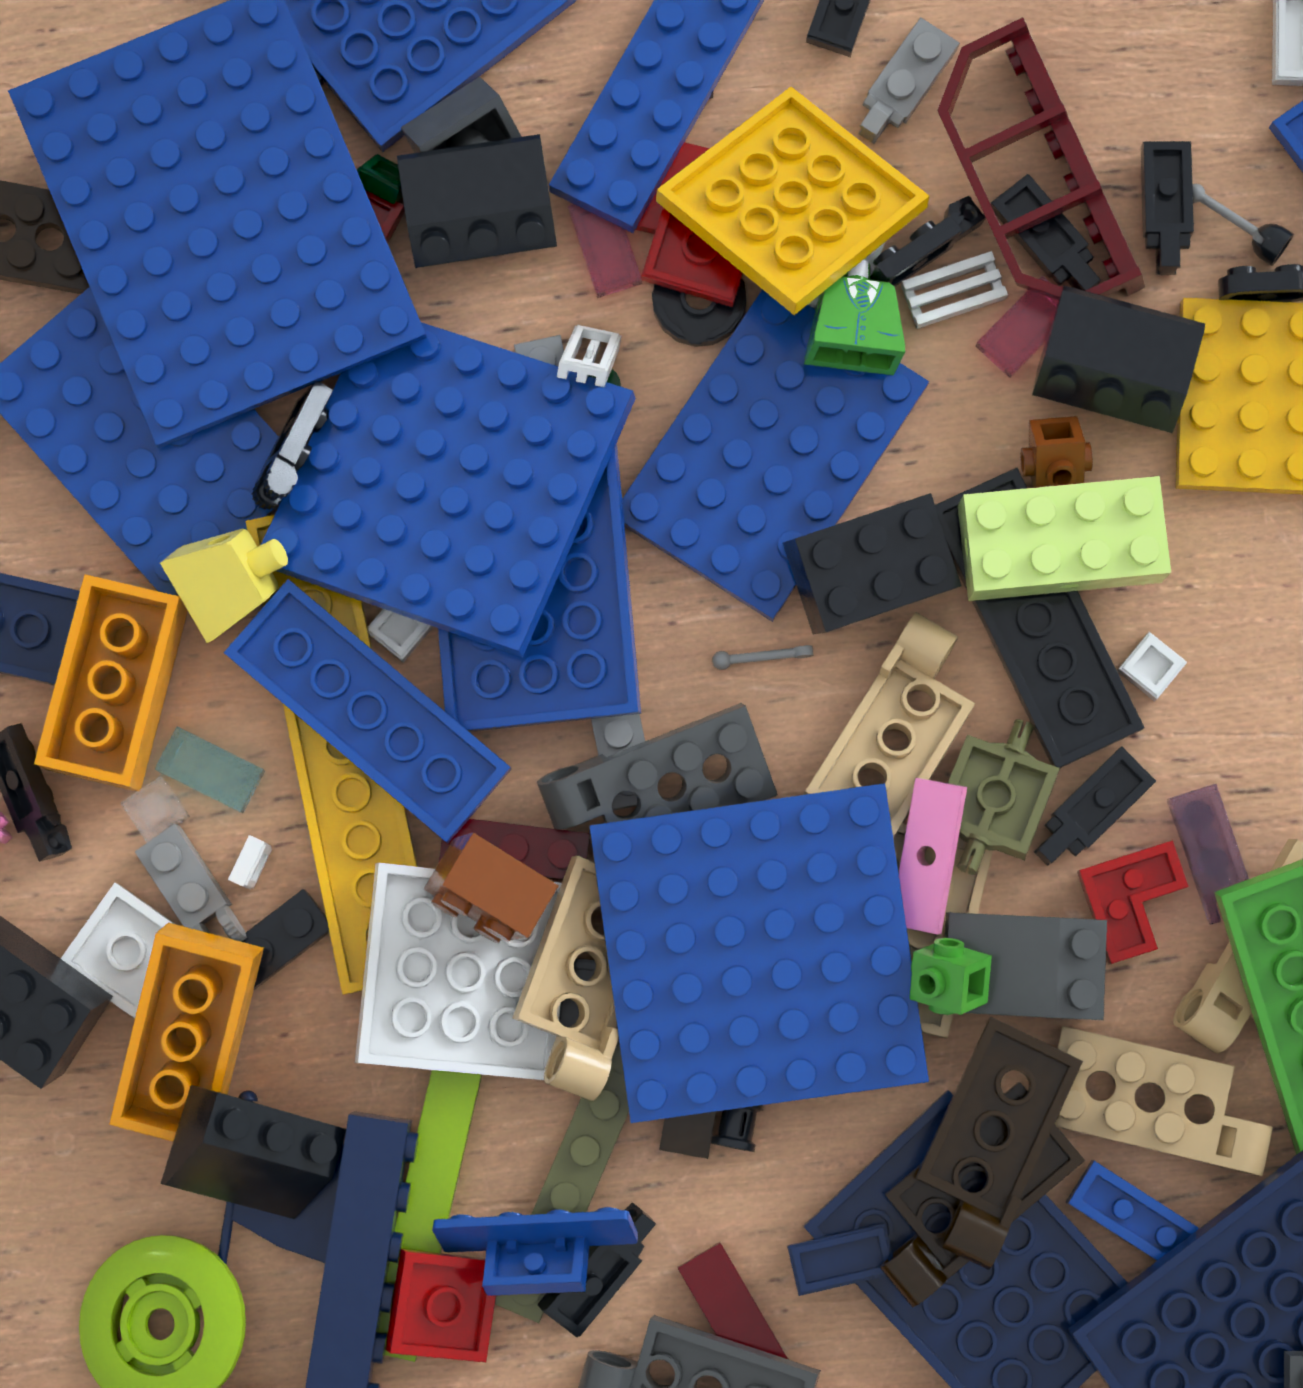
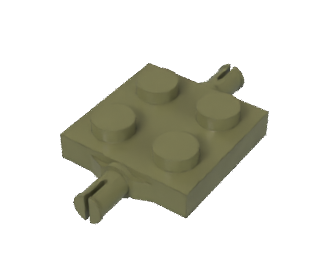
[948,719,1060,875]

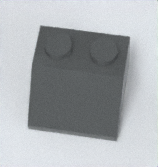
[400,76,522,153]

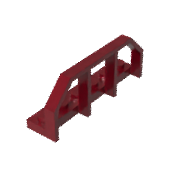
[937,17,1145,300]

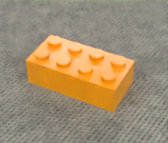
[34,574,188,792]
[109,922,264,1142]

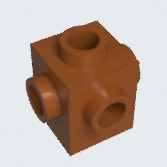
[1020,416,1093,488]

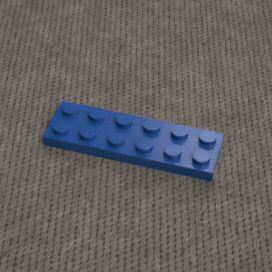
[549,0,764,233]
[223,579,511,844]

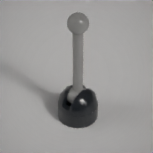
[1192,184,1294,266]

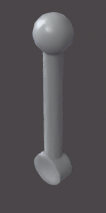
[712,645,814,670]

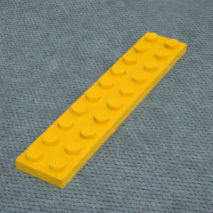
[246,515,418,995]

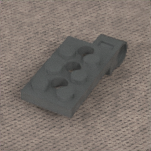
[537,703,778,830]
[578,1315,821,1388]

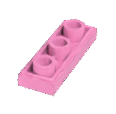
[899,778,967,934]

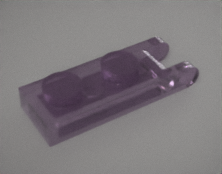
[1167,784,1249,925]

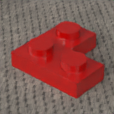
[1077,840,1189,965]

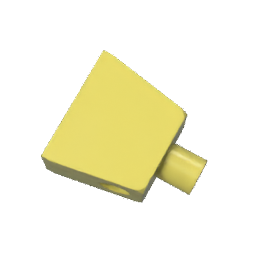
[160,529,288,643]

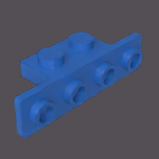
[432,1207,638,1296]

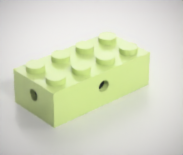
[958,476,1171,601]

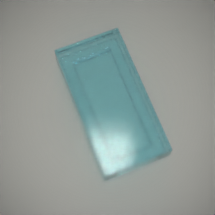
[154,726,265,814]

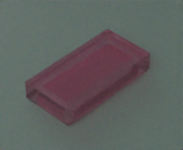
[568,204,642,298]
[976,275,1059,378]

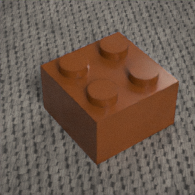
[424,832,559,944]

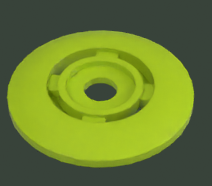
[79,1235,246,1388]

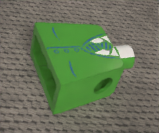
[804,260,905,375]

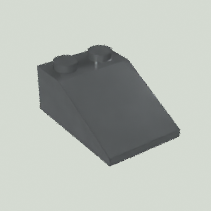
[945,912,1107,1020]

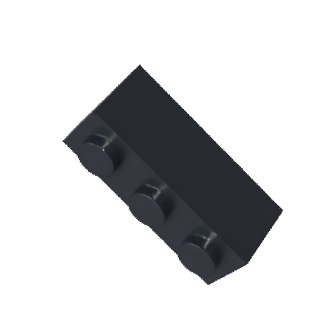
[397,134,557,268]
[1032,285,1205,433]
[160,1085,346,1219]

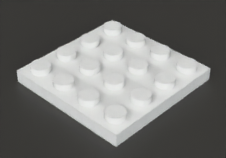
[355,863,562,1080]

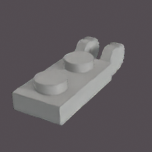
[135,824,247,942]

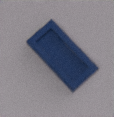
[787,1223,893,1296]

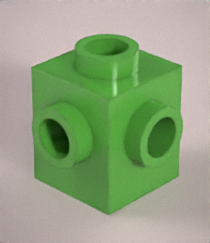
[910,938,992,1015]

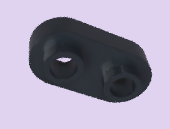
[1218,264,1303,302]

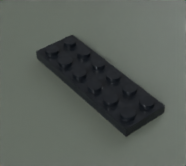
[935,468,1145,768]

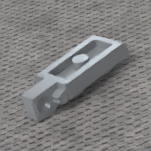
[859,17,960,144]

